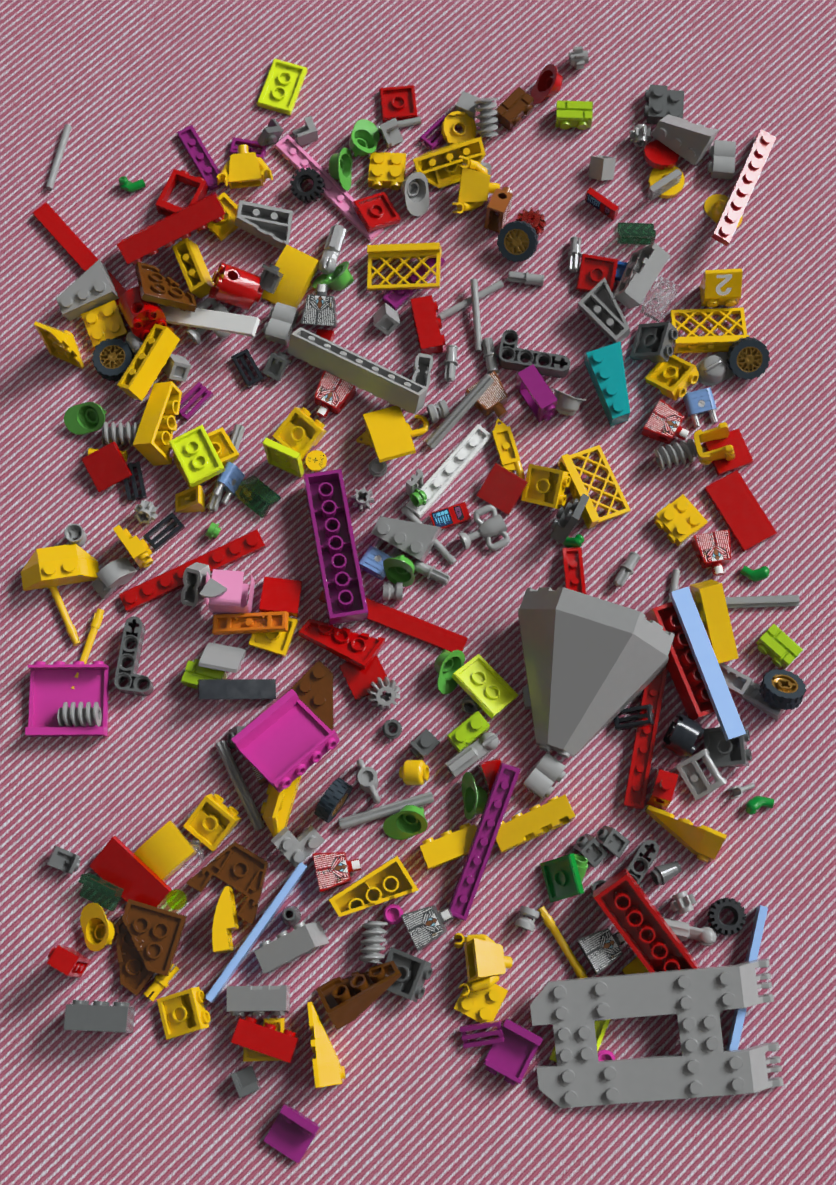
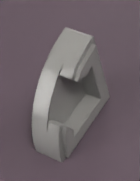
[199,578,227,598]

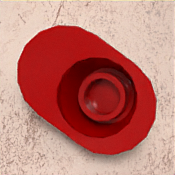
[530,64,563,105]

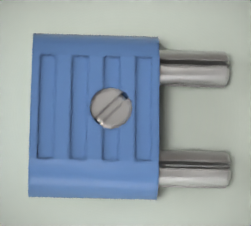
[683,387,718,428]
[213,462,245,505]
[359,538,399,580]

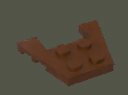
[186,842,269,925]

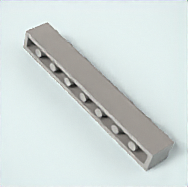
[287,327,428,414]

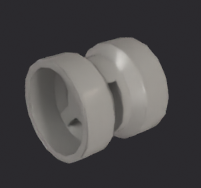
[427,400,450,423]
[64,524,87,546]
[383,582,403,601]
[514,906,540,932]

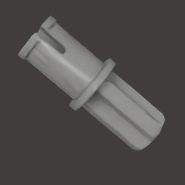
[568,237,582,273]
[508,271,545,287]
[482,337,499,375]
[443,345,458,382]
[613,551,641,588]
[414,559,450,585]

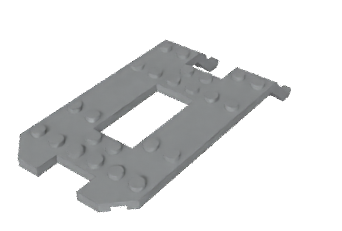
[530,959,784,1108]

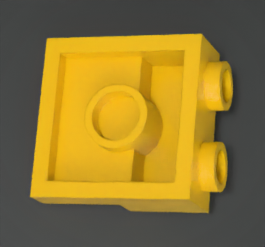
[368,152,406,190]
[645,355,699,401]
[273,407,327,460]
[521,464,571,509]
[654,494,708,547]
[113,525,154,569]
[183,794,241,851]
[157,987,211,1040]

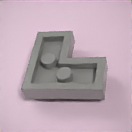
[271,825,325,868]

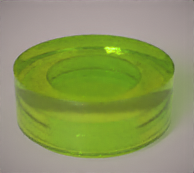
[166,889,187,910]

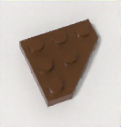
[135,262,197,312]
[290,660,334,731]
[122,899,187,976]
[114,915,155,996]

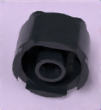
[661,713,704,759]

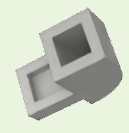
[92,557,137,599]

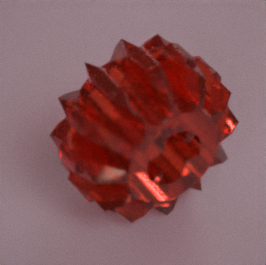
[515,207,546,235]

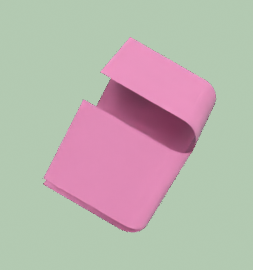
[204,569,255,614]

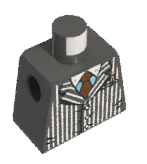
[301,284,338,326]
[401,905,453,951]
[576,928,626,975]

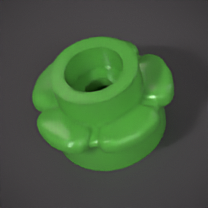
[410,489,427,507]
[205,522,221,540]

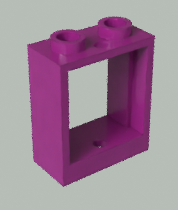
[516,364,558,423]

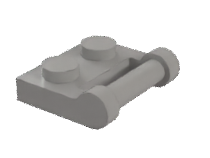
[676,748,728,800]

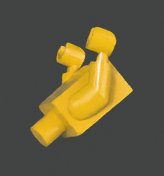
[217,144,273,189]
[452,156,500,214]
[454,933,513,997]

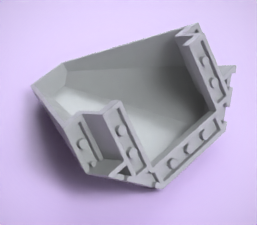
[518,587,675,758]

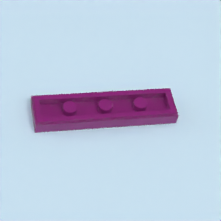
[176,125,225,191]
[382,257,445,311]

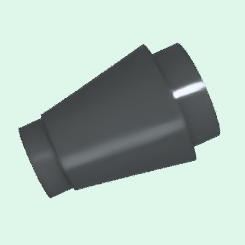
[650,861,682,885]
[281,906,301,926]

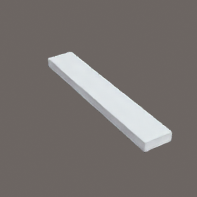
[160,304,260,337]
[406,424,492,518]

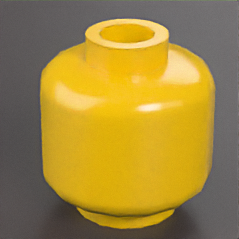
[399,760,429,785]

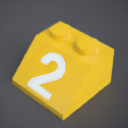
[699,268,743,308]

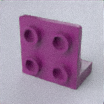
[264,1104,321,1163]

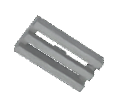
[647,169,682,201]
[406,468,424,497]

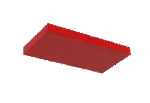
[704,470,777,552]
[89,836,172,908]

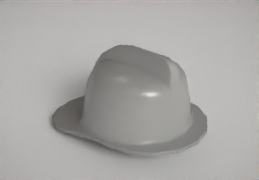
[401,172,430,216]
[696,352,734,386]
[549,387,586,416]

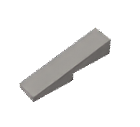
[719,663,784,721]

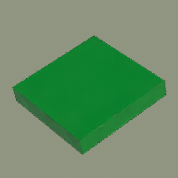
[540,853,584,903]

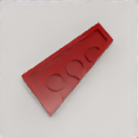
[299,618,385,670]

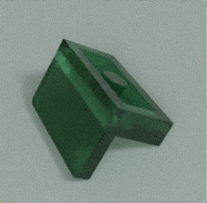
[617,222,656,245]
[234,475,281,518]
[79,873,124,911]

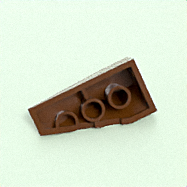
[316,960,402,1030]

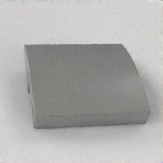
[198,642,247,673]

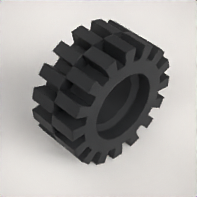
[290,167,325,203]
[707,898,746,935]

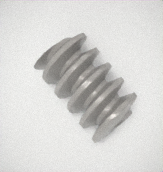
[474,98,498,137]
[102,422,138,446]
[655,438,697,470]
[57,702,102,727]
[359,921,388,964]

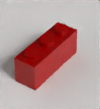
[410,295,446,355]
[47,945,91,978]
[231,1016,299,1063]

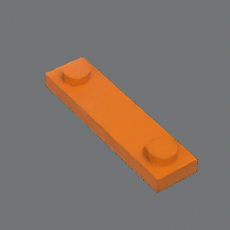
[212,611,289,635]

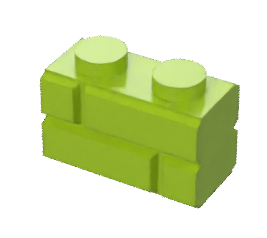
[555,101,593,130]
[756,624,803,669]
[181,659,227,689]
[447,711,490,753]

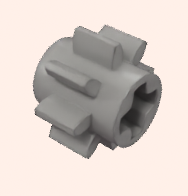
[569,46,589,70]
[630,124,651,147]
[351,487,375,512]
[134,500,158,524]
[670,890,697,915]

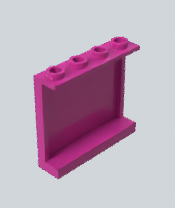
[25,661,109,737]
[231,689,340,793]

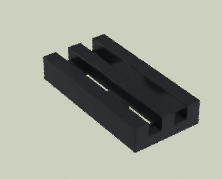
[231,349,265,389]
[124,461,147,502]
[143,512,185,551]
[614,704,654,731]

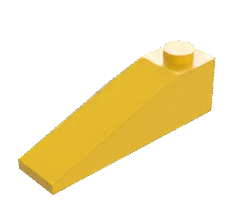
[645,805,727,863]

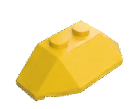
[413,137,486,188]
[21,543,99,591]
[261,775,302,837]

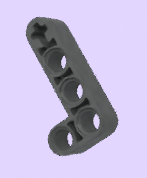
[498,330,570,378]
[114,616,154,696]
[591,840,659,896]

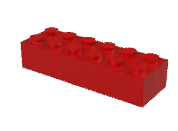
[117,192,226,265]
[645,602,715,720]
[593,868,699,972]

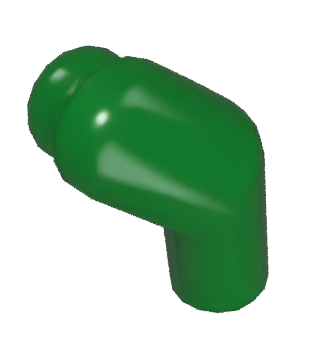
[118,176,146,193]
[563,534,585,548]
[740,566,770,582]
[746,796,774,815]

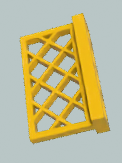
[367,242,442,291]
[670,308,749,353]
[557,445,631,529]

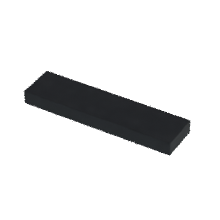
[198,679,276,700]

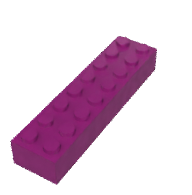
[304,469,368,625]

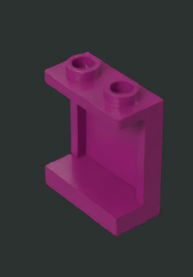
[483,1019,543,1085]

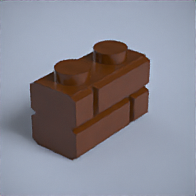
[494,87,534,131]

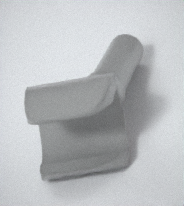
[727,783,755,799]

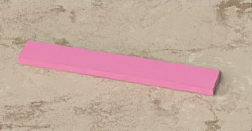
[275,134,384,242]

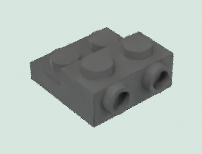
[644,85,684,124]
[630,322,678,363]
[549,494,589,544]
[703,726,752,768]
[385,947,433,1002]

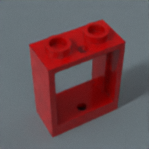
[155,169,209,216]

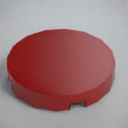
[643,141,680,170]

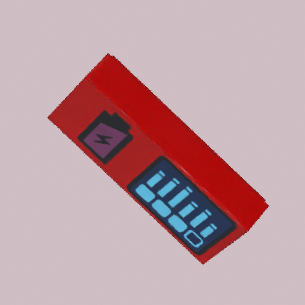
[585,187,619,220]
[429,502,471,530]

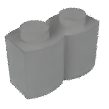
[708,140,736,180]
[263,302,299,346]
[412,353,433,388]
[181,562,210,607]
[523,752,566,799]

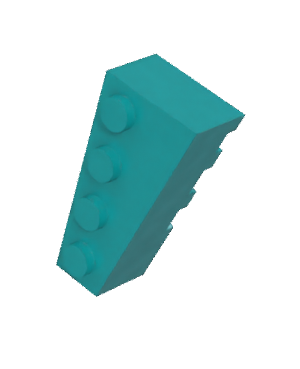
[584,341,630,427]

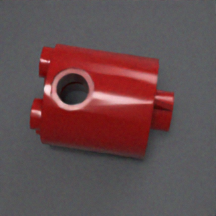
[209,262,263,311]
[119,286,167,341]

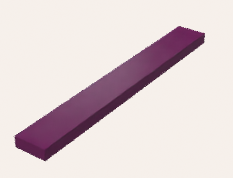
[448,762,521,921]

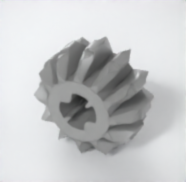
[367,677,400,710]

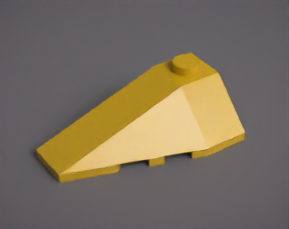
[34,321,84,369]
[307,1002,346,1088]

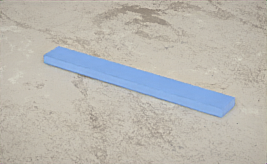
[669,587,746,741]
[205,862,308,1003]
[726,905,768,1051]

